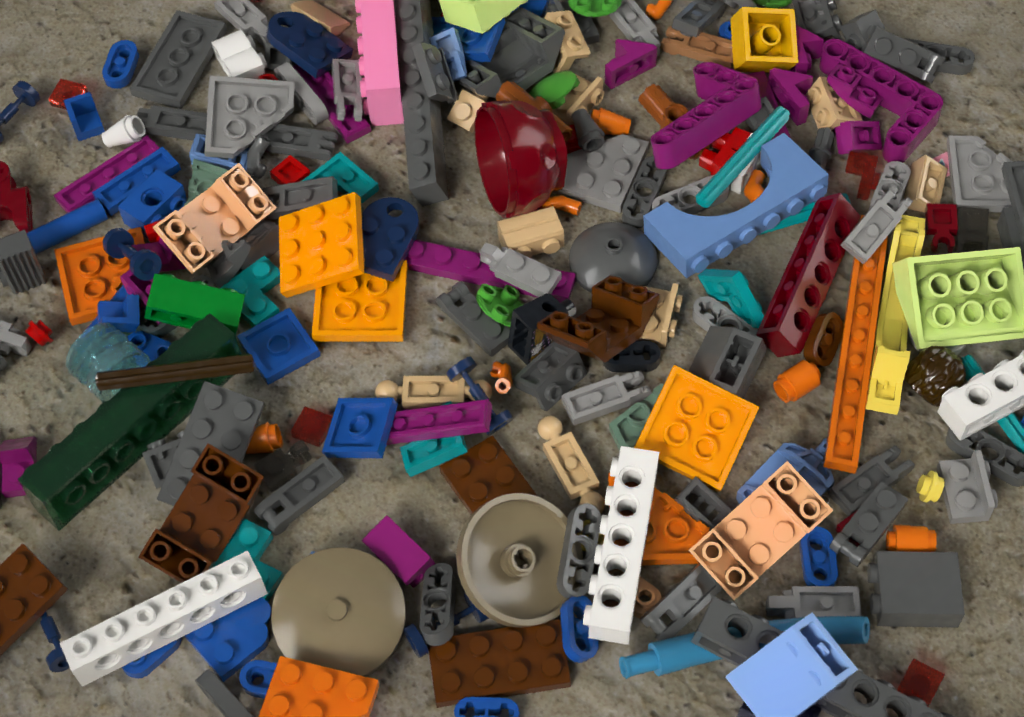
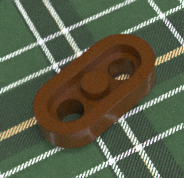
[803,312,843,368]

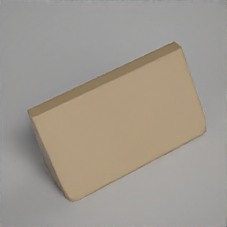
[291,0,350,37]
[904,154,947,213]

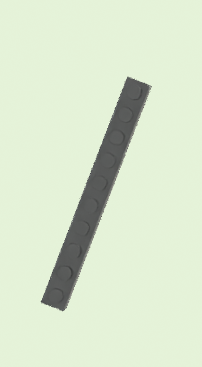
[394,0,449,207]

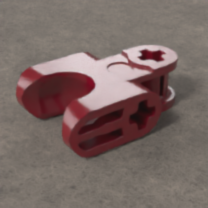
[0,161,34,233]

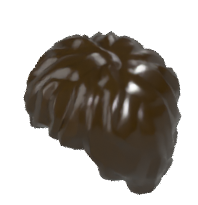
[904,346,966,407]

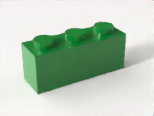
[144,273,245,339]

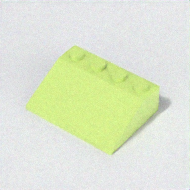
[892,247,1024,350]

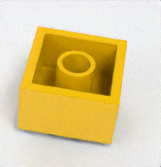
[730,7,798,73]

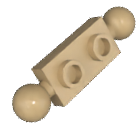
[375,375,492,409]
[538,416,605,515]

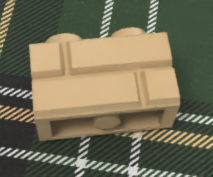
[497,206,564,258]

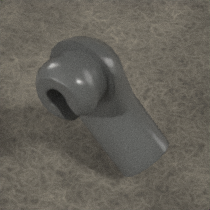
[246,134,271,179]

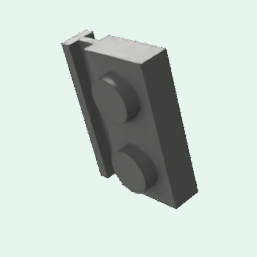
[412,42,459,104]

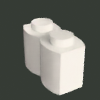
[211,29,268,79]

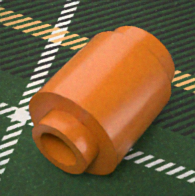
[773,360,821,403]
[886,525,937,552]

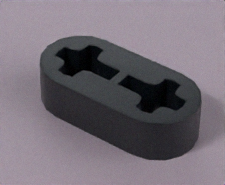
[603,341,661,373]

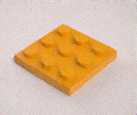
[279,192,364,298]
[312,260,408,342]
[634,365,759,493]

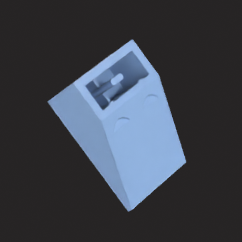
[725,613,858,717]

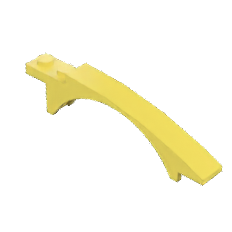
[865,215,926,415]

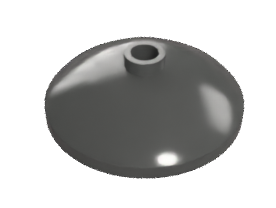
[569,222,657,293]

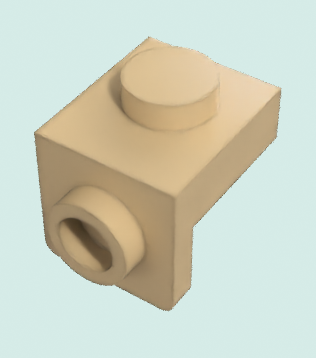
[446,89,488,133]

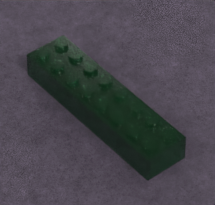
[18,313,241,531]

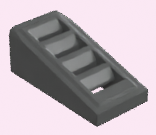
[674,477,733,531]

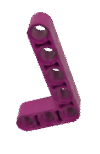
[819,39,943,163]
[650,62,762,169]

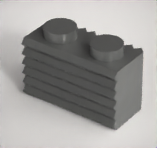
[0,229,47,295]

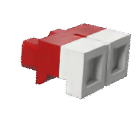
[699,127,761,194]

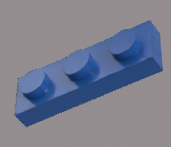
[92,147,181,216]

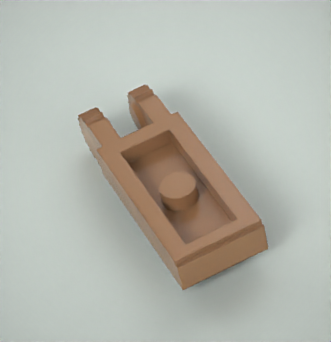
[660,26,733,69]

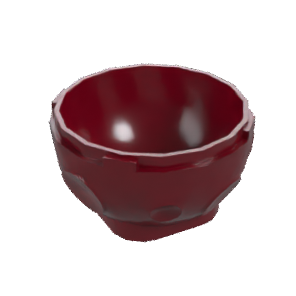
[475,100,568,218]

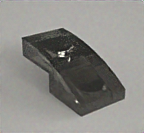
[955,207,989,253]

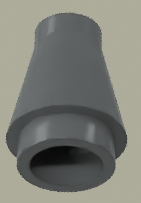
[571,109,604,152]

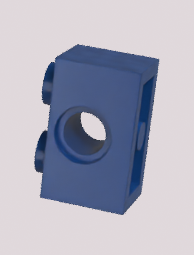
[118,169,187,239]

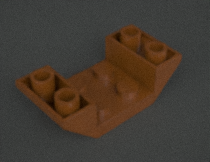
[537,276,660,363]
[138,443,265,583]

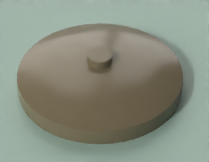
[456,493,583,628]
[271,548,406,677]

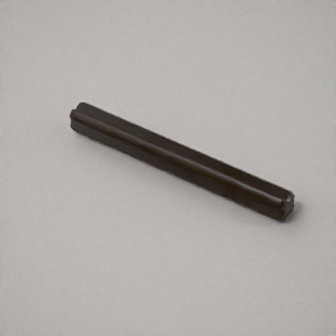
[95,354,255,391]

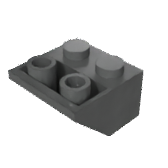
[688,326,767,399]

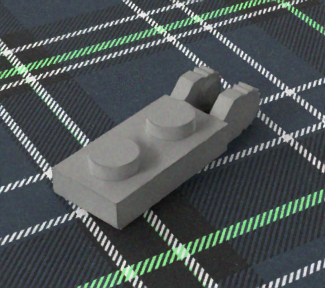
[332,59,363,122]
[840,185,913,264]
[561,371,652,426]

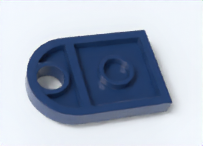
[266,12,353,79]
[362,197,420,282]

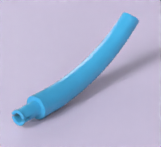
[619,616,870,679]

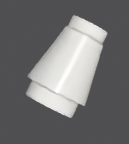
[102,115,145,148]

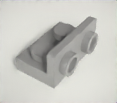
[937,450,998,524]

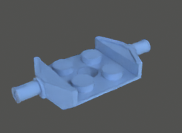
[736,438,834,504]

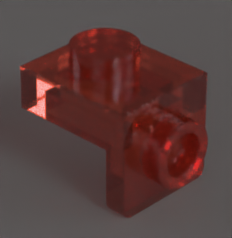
[845,151,880,201]

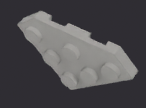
[205,75,295,159]
[552,134,649,213]
[946,135,1013,212]

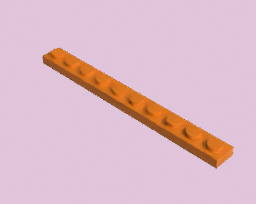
[823,215,888,474]

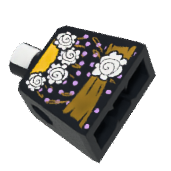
[508,293,576,365]

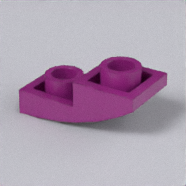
[826,63,883,119]

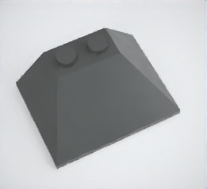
[456,7,565,98]

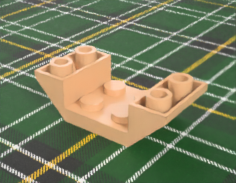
[153,163,277,274]
[688,461,834,600]

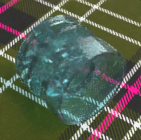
[66,322,151,405]

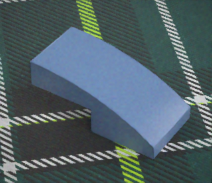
[429,27,467,82]

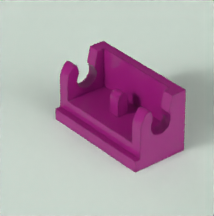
[361,515,436,588]

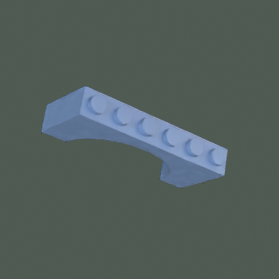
[643,133,829,279]

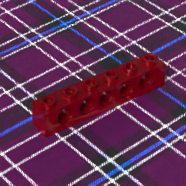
[756,193,860,357]

